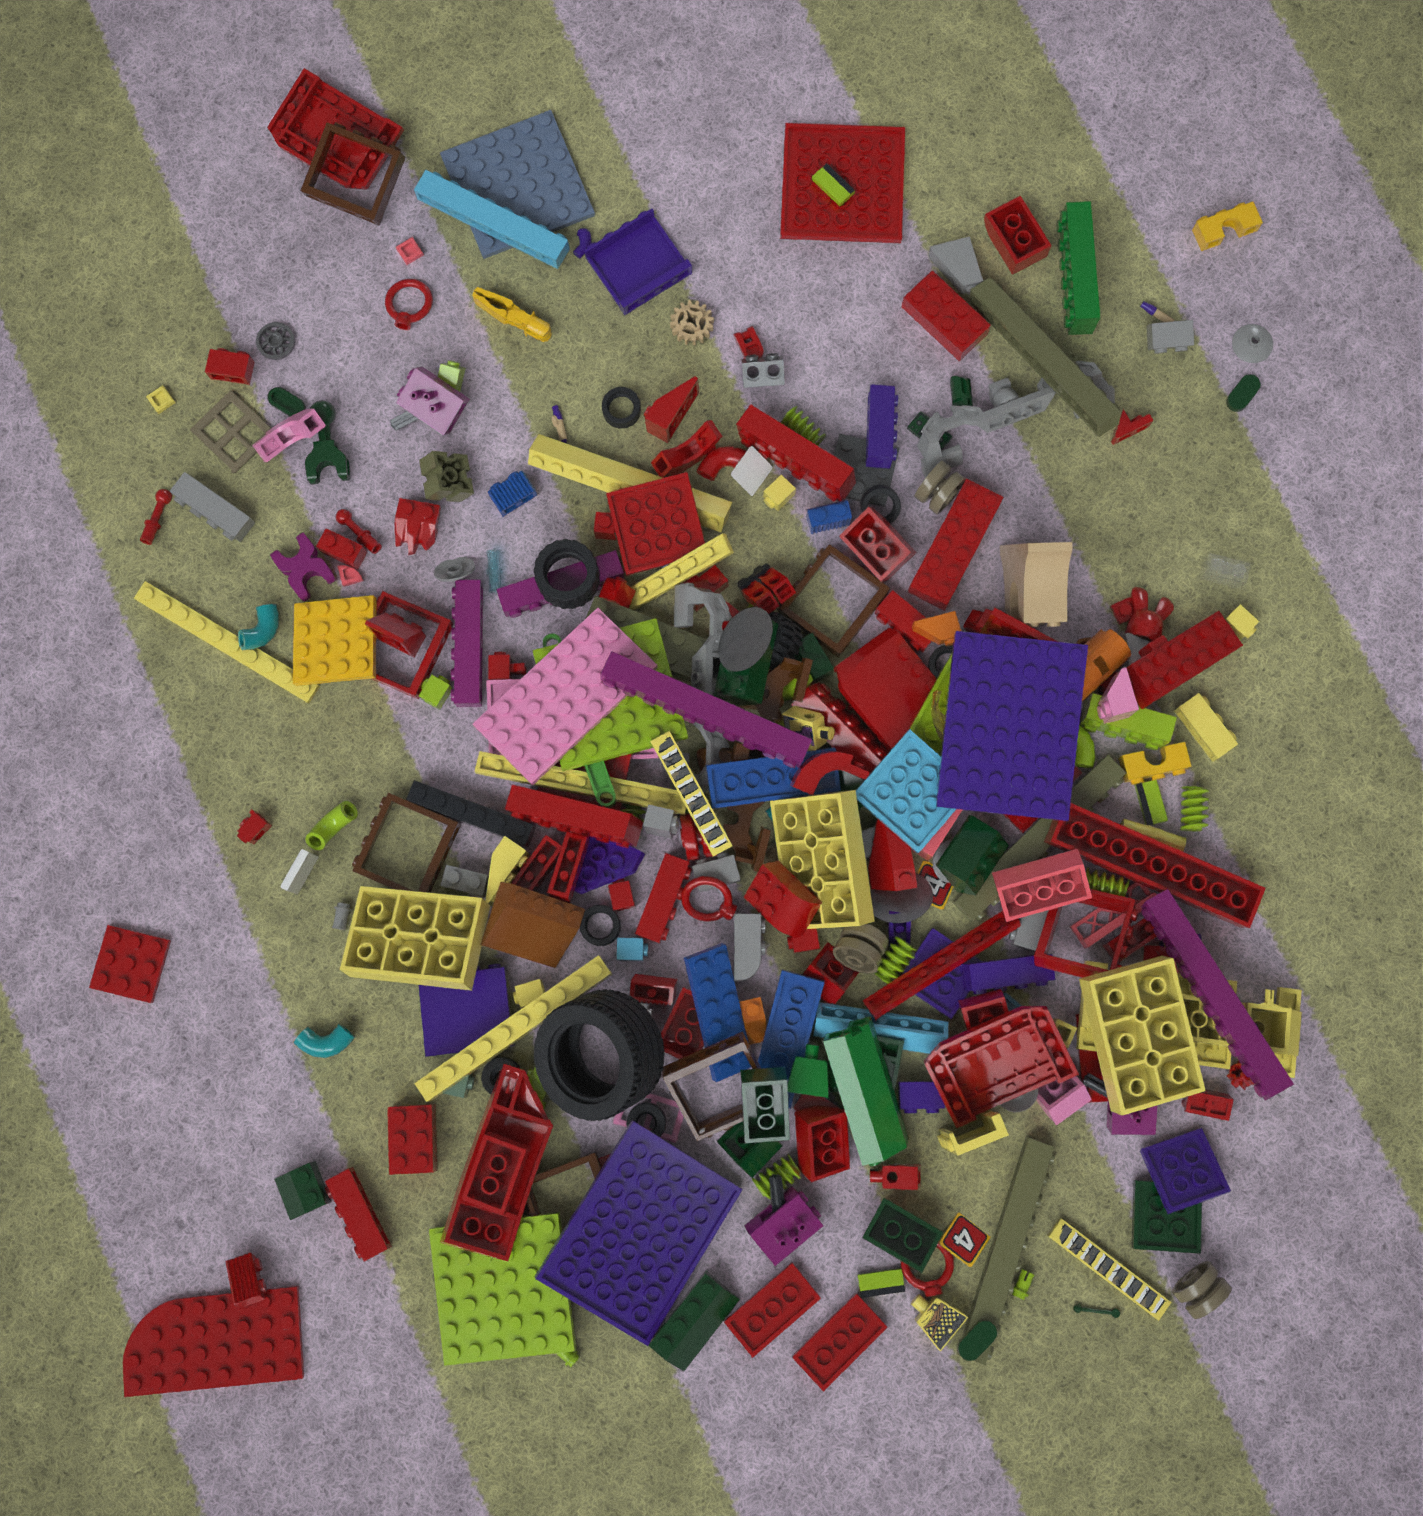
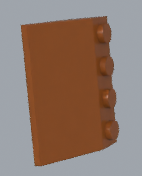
[480,882,585,968]

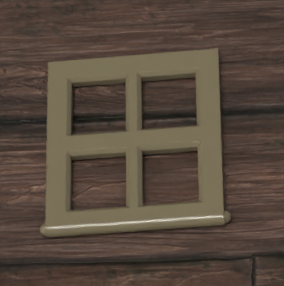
[190,390,271,474]

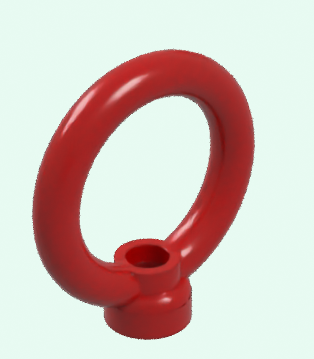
[385,279,433,330]
[681,876,737,922]
[901,1239,954,1297]

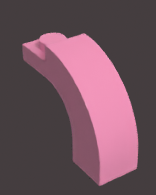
[252,409,326,462]

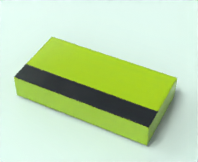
[812,163,855,206]
[1134,780,1168,825]
[857,1268,905,1298]

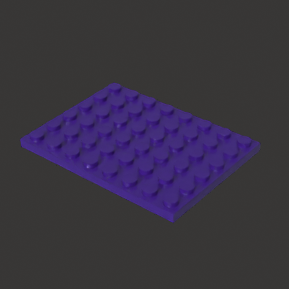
[936,631,1088,821]
[534,1120,742,1346]

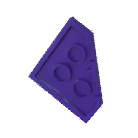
[574,836,645,894]

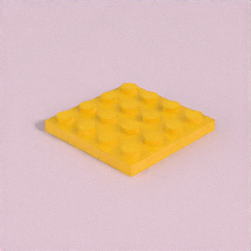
[293,595,377,686]

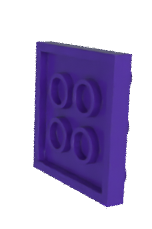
[900,928,982,1019]
[1140,1128,1231,1214]

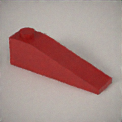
[868,818,917,891]

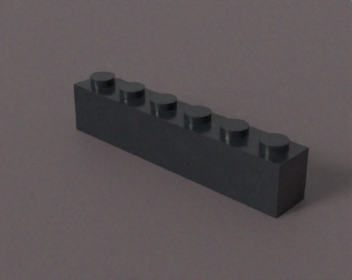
[406,780,536,847]

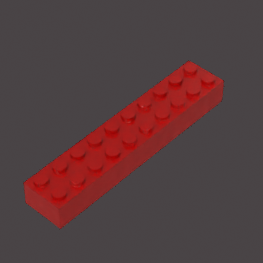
[1044,803,1266,928]

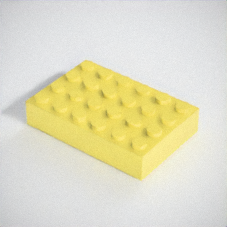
[770,790,875,929]
[340,886,490,991]
[1079,956,1206,1115]

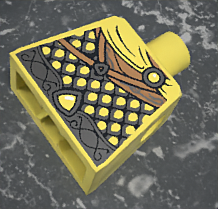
[911,1294,968,1351]

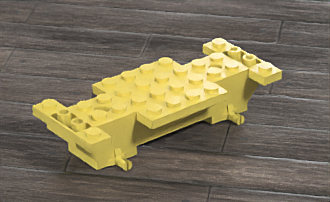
[1076,961,1302,1078]

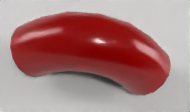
[696,446,746,481]

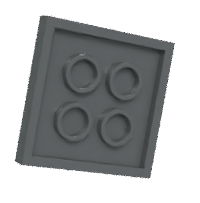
[825,434,900,507]

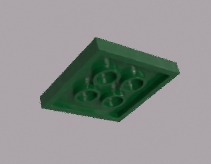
[1132,1180,1202,1254]

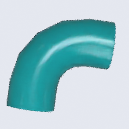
[238,604,279,650]
[294,1024,355,1058]

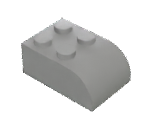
[734,914,765,982]

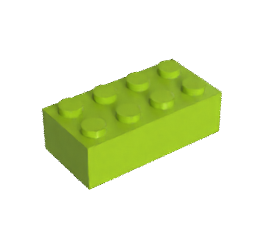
[1079,693,1177,750]

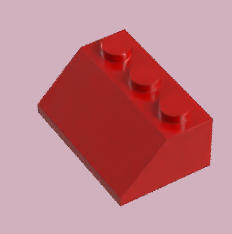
[795,1106,850,1182]

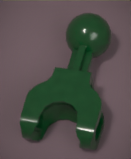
[305,400,350,485]

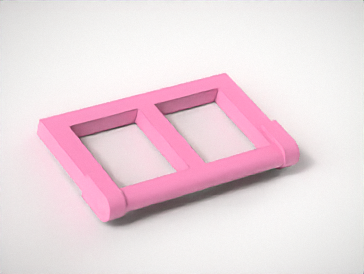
[613,1093,684,1143]

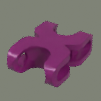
[270,532,337,602]

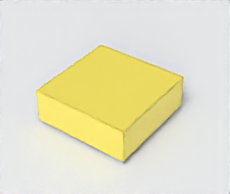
[146,385,176,414]

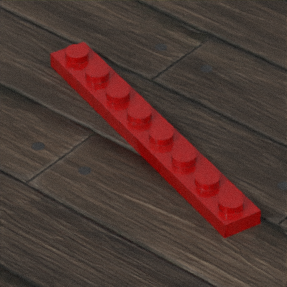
[863,910,1021,1020]

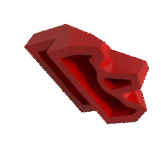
[394,498,441,555]

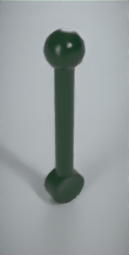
[1073,1304,1120,1318]

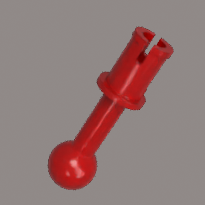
[140,489,172,545]
[335,509,382,554]

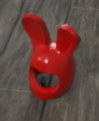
[1124,587,1174,642]

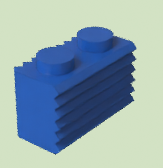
[488,470,538,517]
[806,500,852,534]

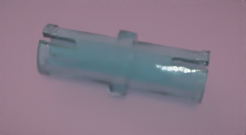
[486,550,503,593]

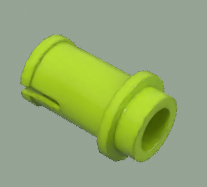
[1012,1269,1035,1300]
[556,1350,580,1367]

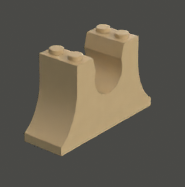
[1000,542,1072,627]

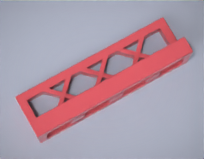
[1070,882,1156,948]

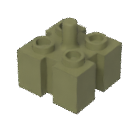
[419,451,474,502]

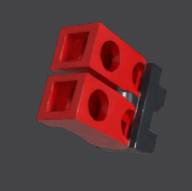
[737,563,796,614]

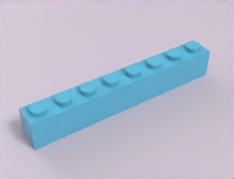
[414,170,570,269]

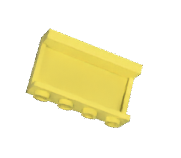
[937,1110,1009,1156]

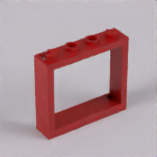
[372,591,454,700]
[1034,889,1139,978]

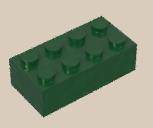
[713,618,778,706]

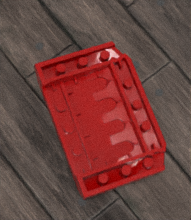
[267,68,404,190]
[834,628,937,751]
[924,1006,1079,1128]

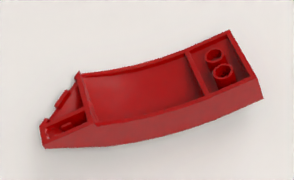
[440,1064,553,1262]

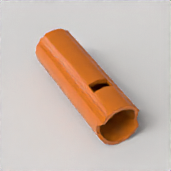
[1082,629,1131,702]

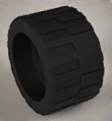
[534,539,600,609]

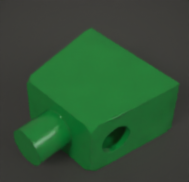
[787,1044,828,1098]

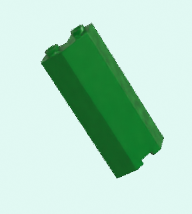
[823,1016,909,1166]

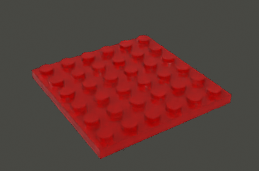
[780,123,905,243]

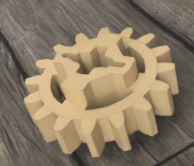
[670,300,714,345]

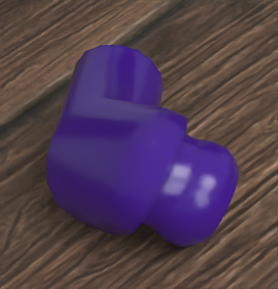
[573,228,592,259]

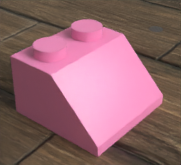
[1097,668,1139,724]
[1036,1076,1092,1126]

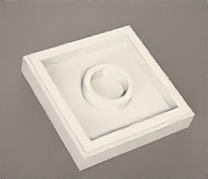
[281,849,318,894]

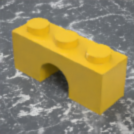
[1192,201,1263,251]
[1118,742,1192,785]

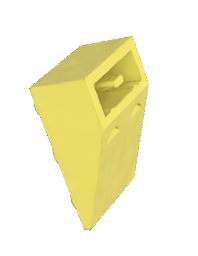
[485,836,531,907]

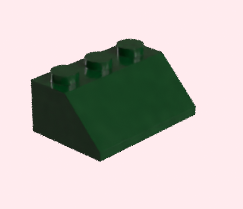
[936,815,1009,896]

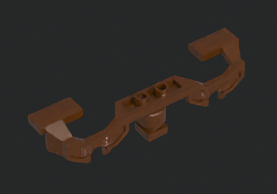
[723,657,813,872]

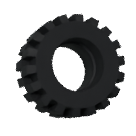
[769,611,803,670]

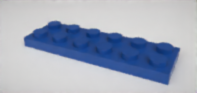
[706,747,841,809]
[684,943,751,1082]
[758,969,825,1109]

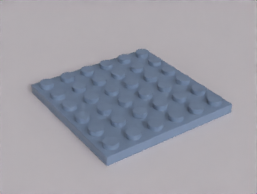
[440,110,595,259]

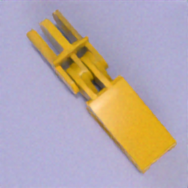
[472,287,552,342]

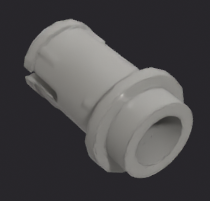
[332,903,352,930]

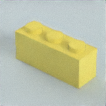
[1174,693,1238,762]

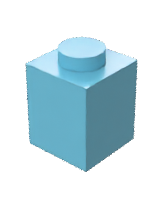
[617,938,648,961]

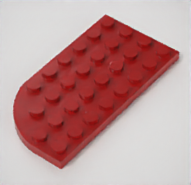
[123,1286,304,1397]

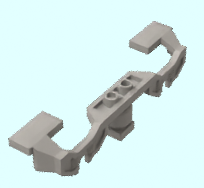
[917,361,1115,478]
[669,583,732,793]

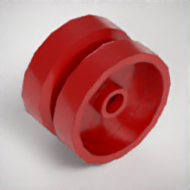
[680,813,717,861]

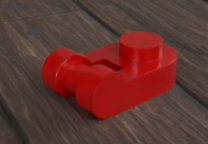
[733,326,764,359]

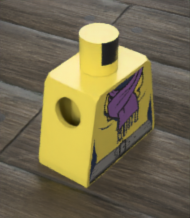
[782,706,834,751]

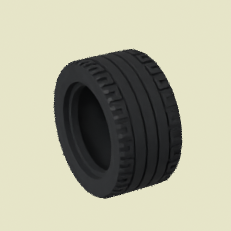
[534,989,665,1121]

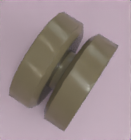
[914,460,966,515]
[833,924,888,974]
[1172,1261,1232,1319]

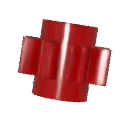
[1226,1061,1254,1090]

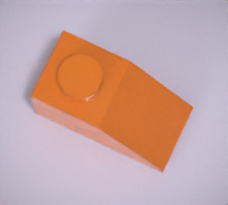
[912,611,961,646]
[739,997,767,1045]

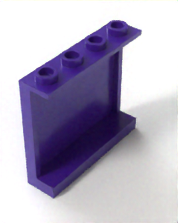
[584,209,692,315]
[419,964,515,1057]

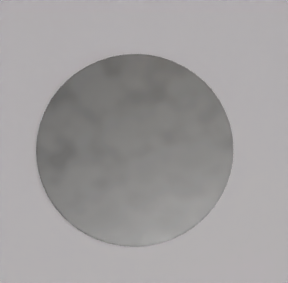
[718,607,772,671]
[869,873,933,923]

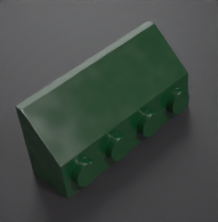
[648,1270,740,1371]

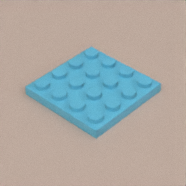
[856,729,956,853]

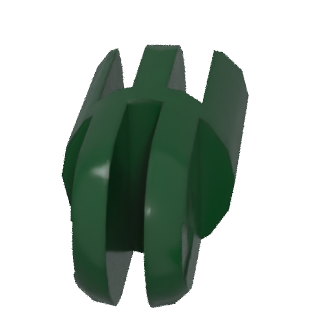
[950,376,973,406]

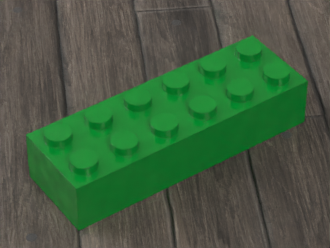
[1056,201,1100,335]

